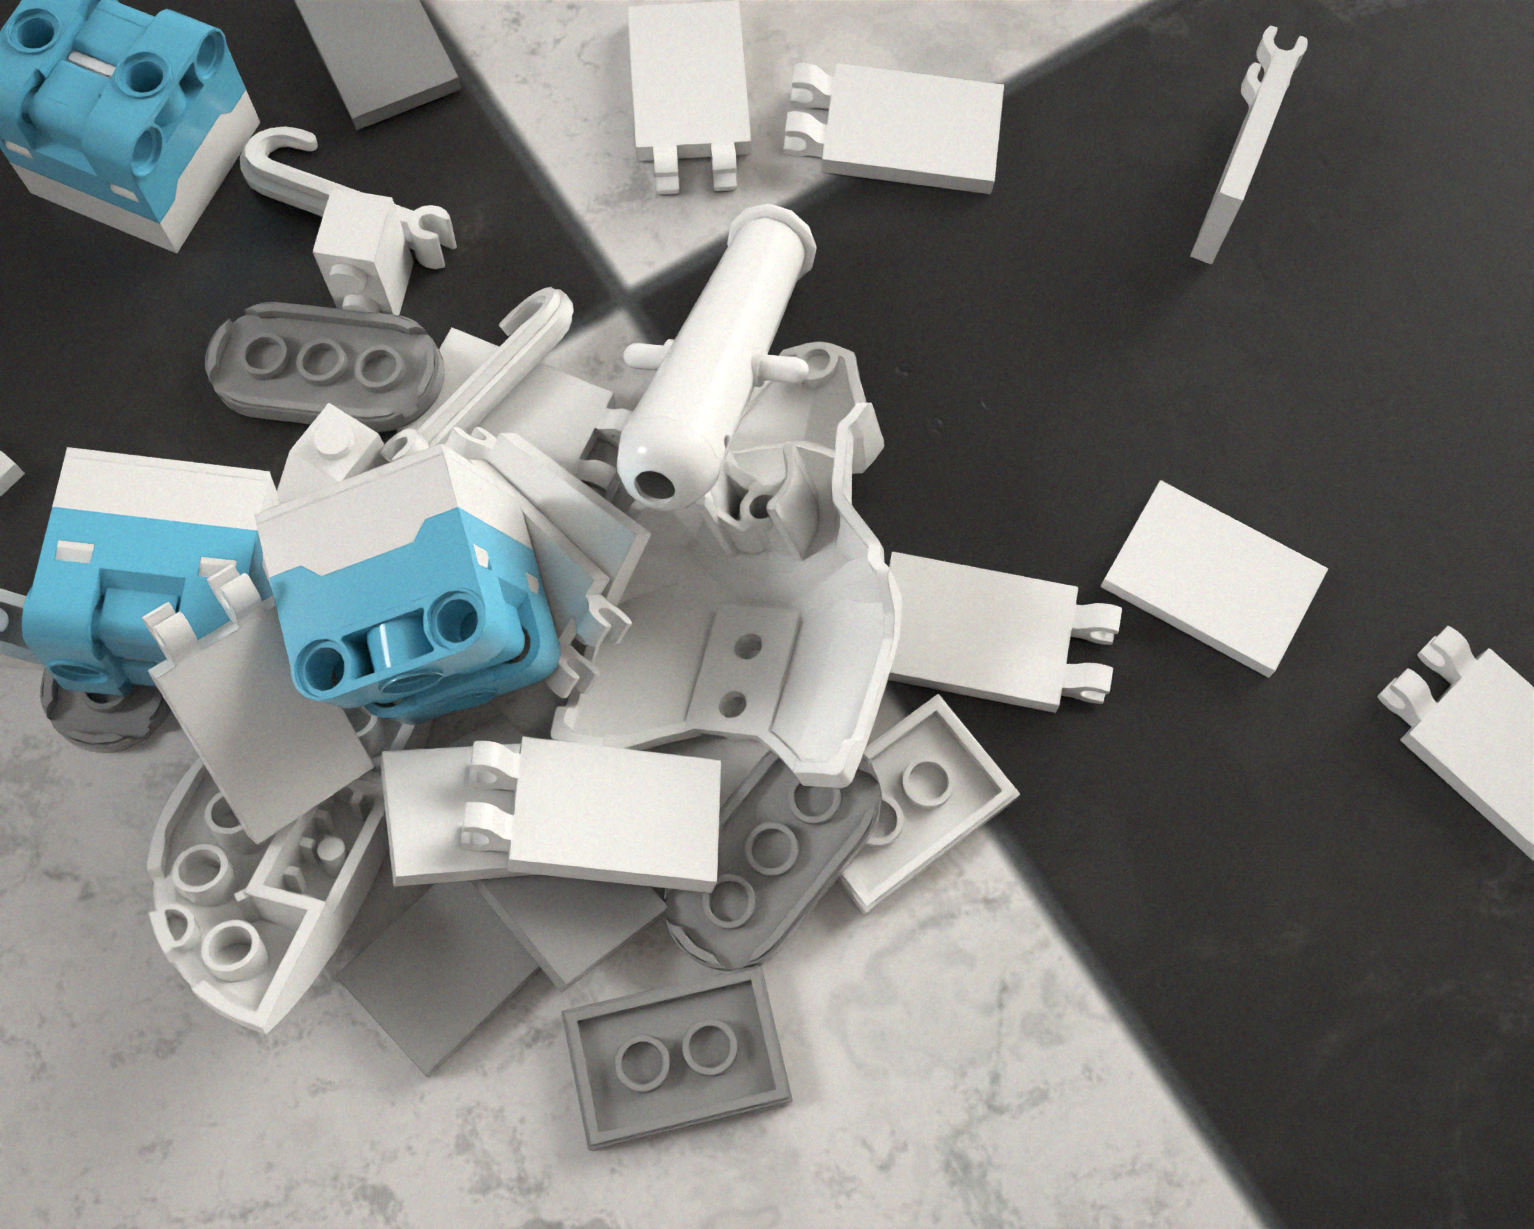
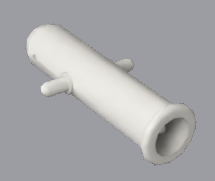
[617,204,817,512]

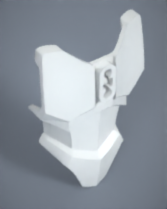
[551,341,902,788]

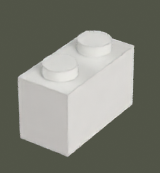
[313,188,414,315]

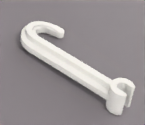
[240,126,457,269]
[380,287,574,463]

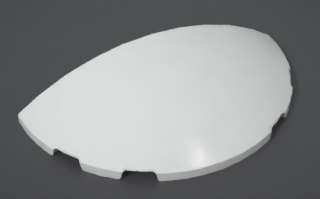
[147,698,433,1035]

